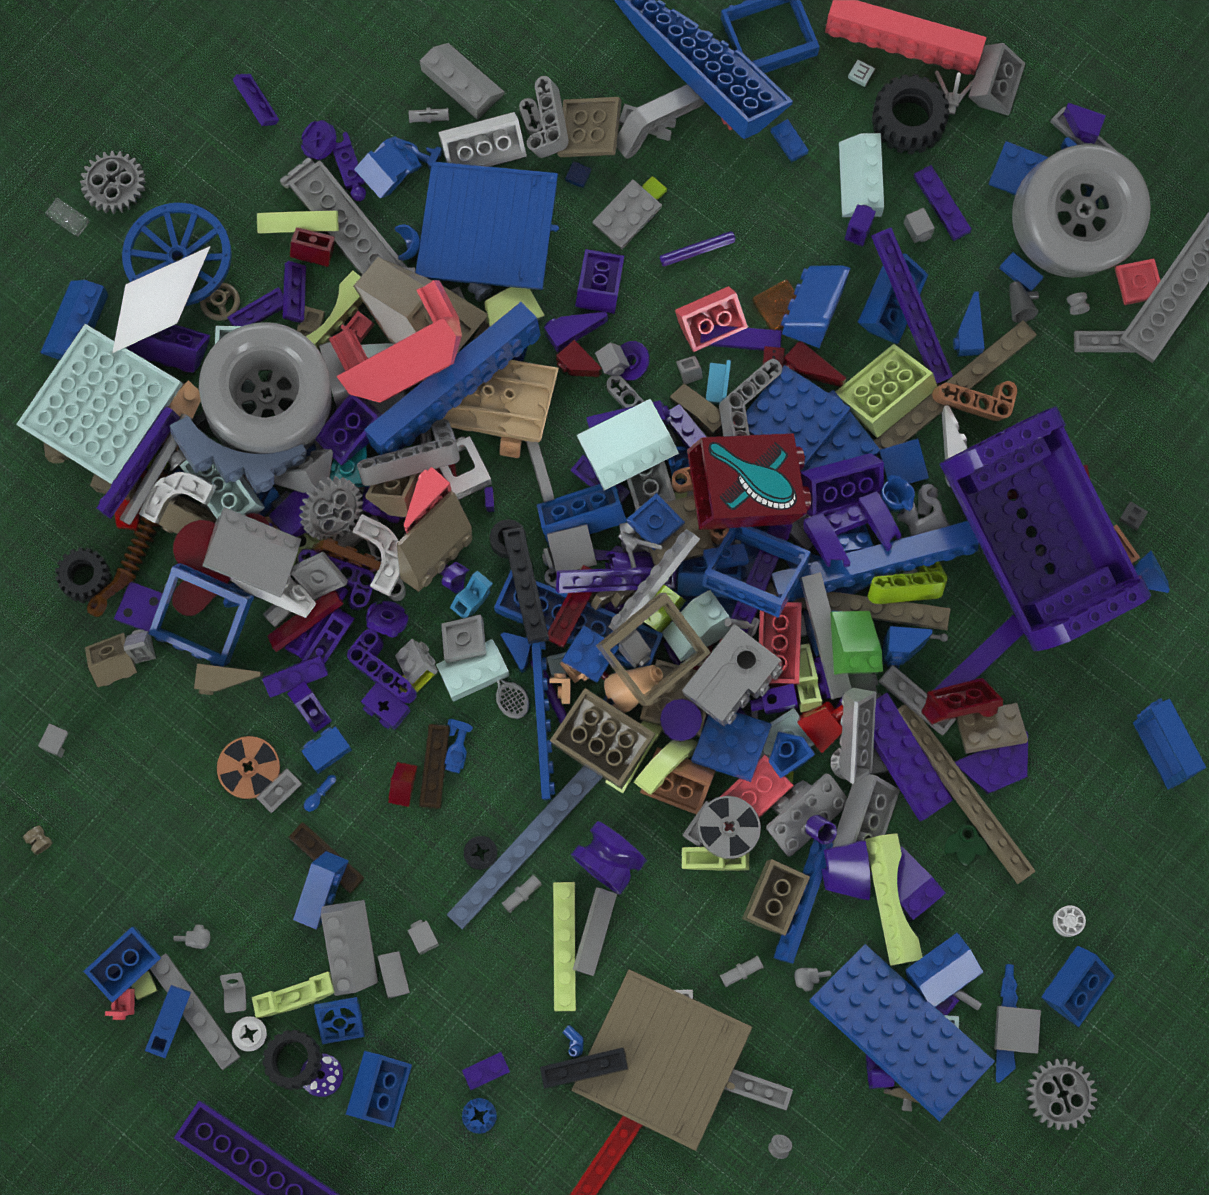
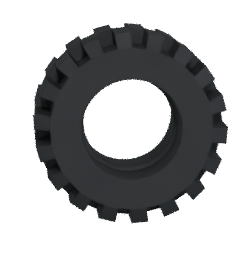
[55,547,112,603]

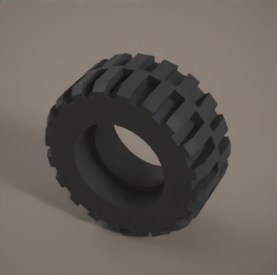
[872,74,949,154]

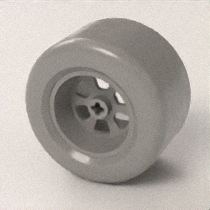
[1012,144,1151,278]
[199,322,332,454]

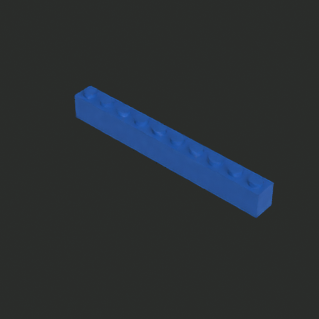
[771,521,979,602]

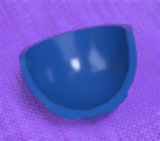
[395,224,420,261]

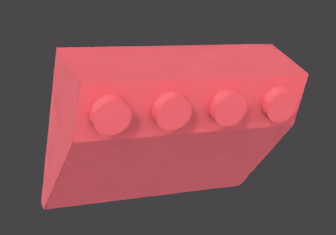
[404,467,451,534]

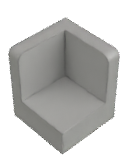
[38,724,68,758]

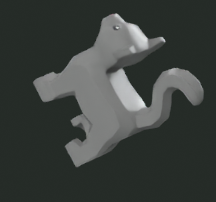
[897,484,950,536]

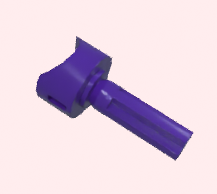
[439,562,470,594]

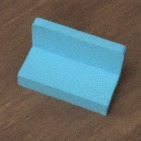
[706,360,731,405]

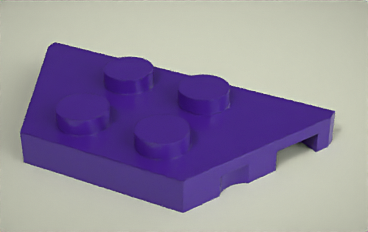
[955,731,1028,794]

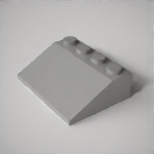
[203,507,301,598]

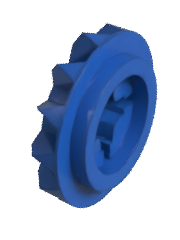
[462,1098,497,1134]

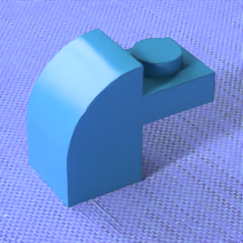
[450,571,493,618]

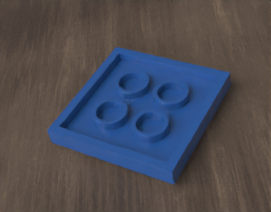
[691,712,772,782]

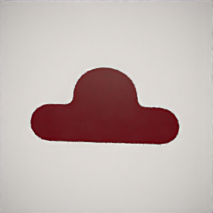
[172,513,269,616]

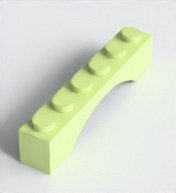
[306,271,364,349]
[865,834,922,966]

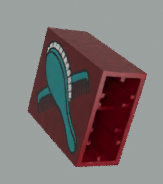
[687,433,811,530]

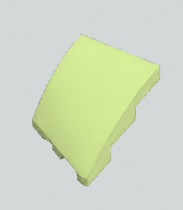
[485,287,545,326]

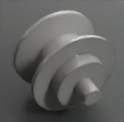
[768,1135,792,1159]

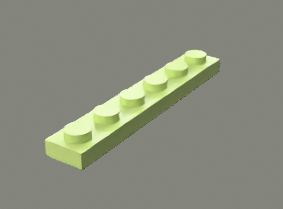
[553,882,576,1011]

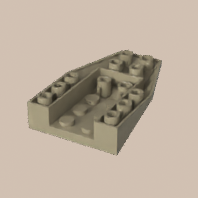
[353,257,488,352]

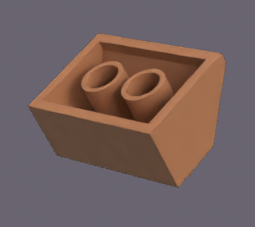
[640,747,716,815]

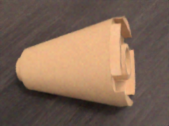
[604,665,663,713]

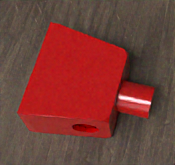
[797,702,843,753]

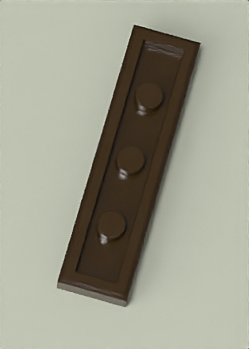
[419,724,450,809]
[288,822,365,894]

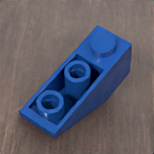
[145,985,191,1058]

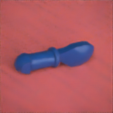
[304,775,336,812]

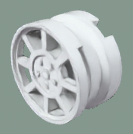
[1053,906,1086,937]

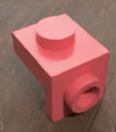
[340,311,375,343]
[105,988,135,1020]

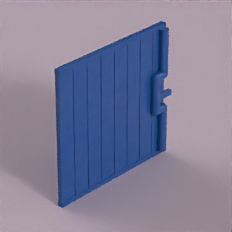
[416,162,559,290]

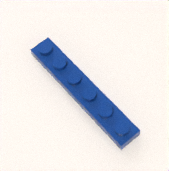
[774,839,834,964]

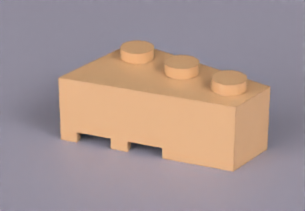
[162,380,201,451]

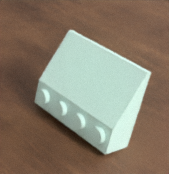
[577,399,679,490]

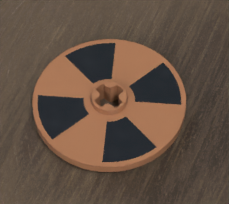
[217,736,280,799]

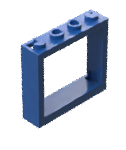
[721,0,820,73]
[702,527,811,618]
[149,563,254,667]
[1133,698,1206,790]

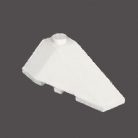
[942,405,967,487]
[230,573,316,618]

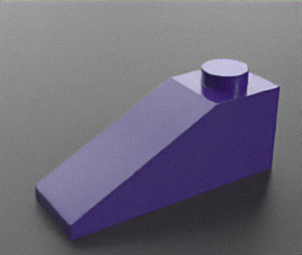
[544,312,608,353]
[301,608,355,664]

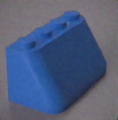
[781,265,851,348]

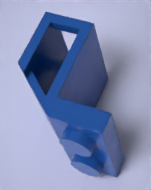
[354,136,422,199]

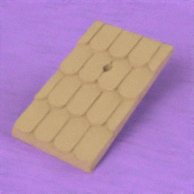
[422,351,559,442]

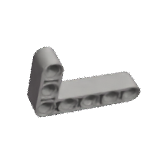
[616,84,705,159]
[357,419,460,486]

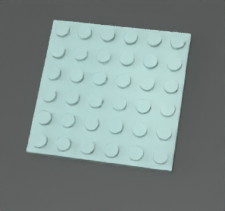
[16,324,183,484]

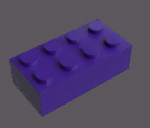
[800,453,884,517]

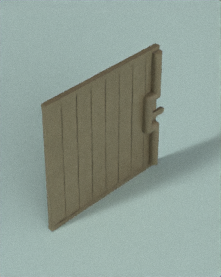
[571,970,753,1151]

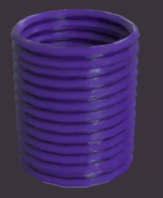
[805,815,837,844]

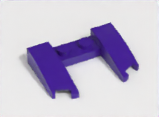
[803,492,901,567]

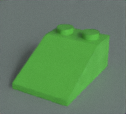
[830,611,883,675]

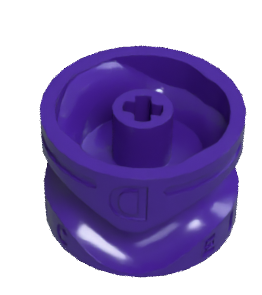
[571,821,647,895]

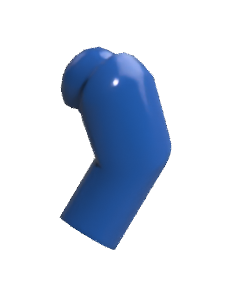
[562,1025,584,1058]

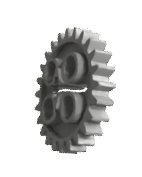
[80,151,146,214]
[299,476,363,541]
[1026,1059,1097,1130]

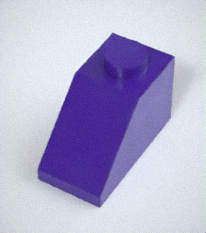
[1063,103,1106,144]
[287,682,332,733]

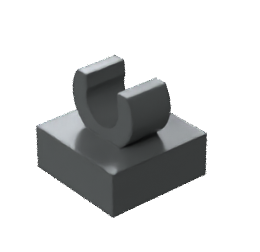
[1119,501,1148,530]

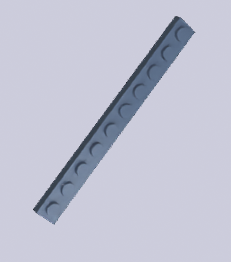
[447,765,603,930]

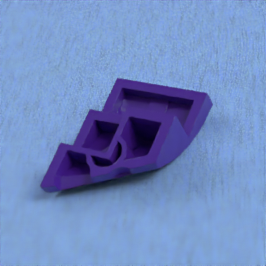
[821,840,871,900]

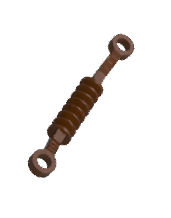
[87,469,168,617]

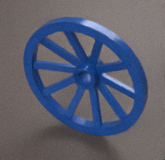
[122,203,232,306]

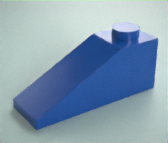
[953,291,985,357]

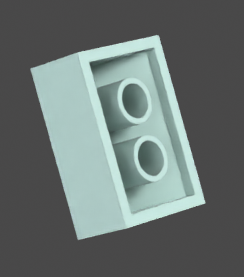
[436,639,509,702]

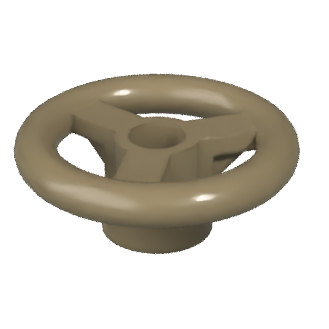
[200,283,240,321]

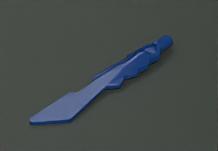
[996,964,1018,1083]

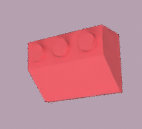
[675,286,748,352]

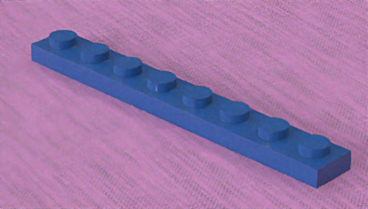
[532,641,555,800]

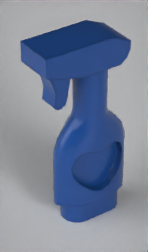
[401,139,442,170]
[444,719,473,774]

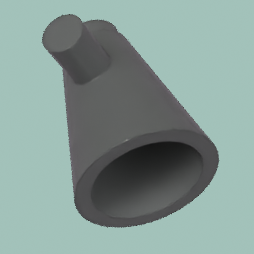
[1009,281,1039,323]

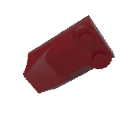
[921,678,1003,725]

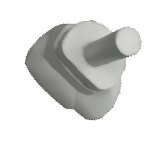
[173,925,210,949]
[794,968,831,991]

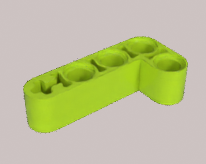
[868,561,947,604]

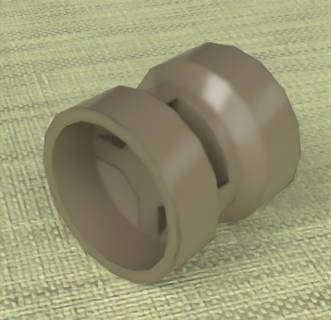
[23,825,52,855]

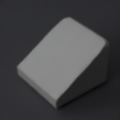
[676,356,703,384]

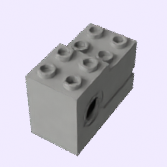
[682,624,783,727]

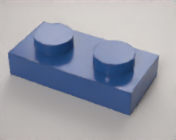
[771,119,809,163]

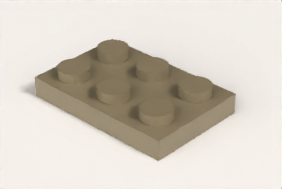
[956,703,1028,753]

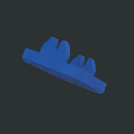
[314,997,365,1044]

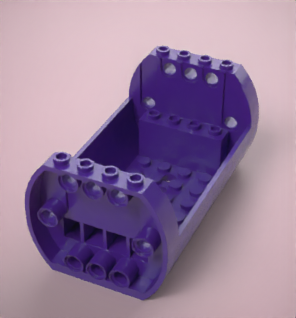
[939,406,1151,651]

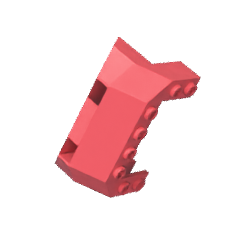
[328,280,462,403]

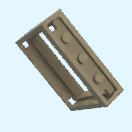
[596,593,711,706]

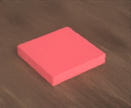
[1114,259,1161,305]

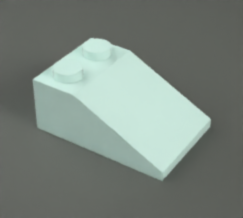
[662,590,732,662]

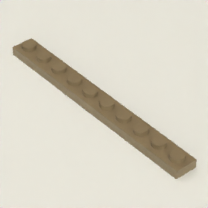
[874,320,1036,449]
[766,583,950,630]
[898,705,1035,884]

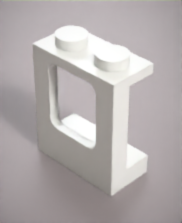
[440,436,491,500]

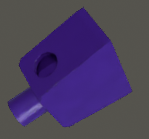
[750,684,799,715]

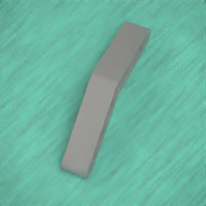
[719,359,782,436]

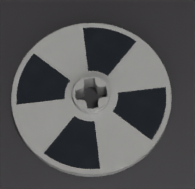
[697,796,761,859]

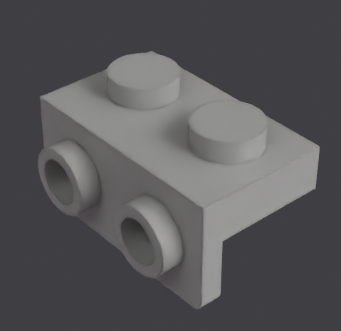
[395,639,438,684]

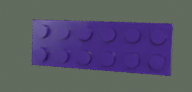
[874,693,953,822]

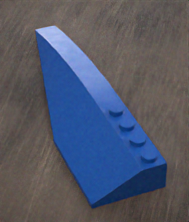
[614,0,793,139]

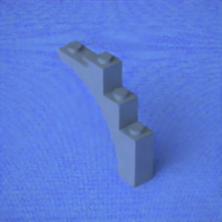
[170,416,307,494]

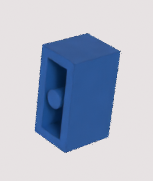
[302,726,352,774]

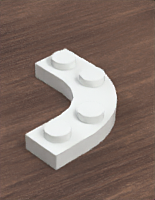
[139,472,217,523]
[352,514,400,596]

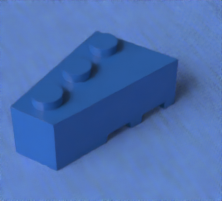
[293,851,349,929]

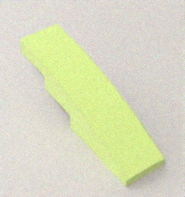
[257,211,339,233]

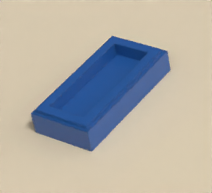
[999,252,1043,292]

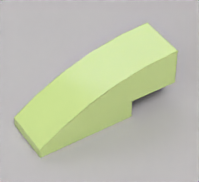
[795,644,822,712]
[682,847,749,871]

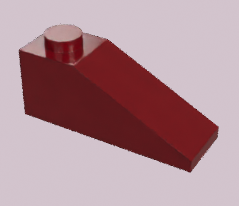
[783,341,846,387]

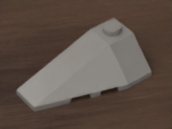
[274,449,333,493]

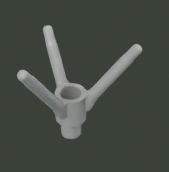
[618,531,663,568]

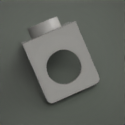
[220,973,246,1013]

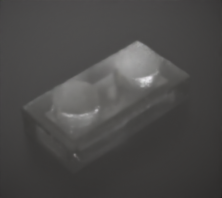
[45,198,90,237]

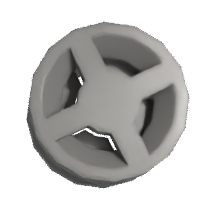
[1067,292,1090,315]

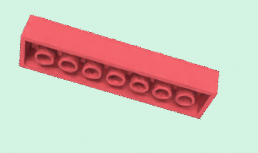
[825,0,987,75]

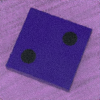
[114,582,163,632]

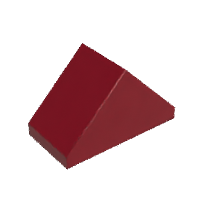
[388,762,418,807]

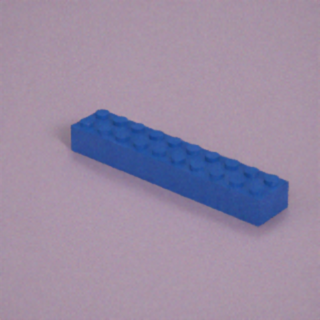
[364,302,541,455]

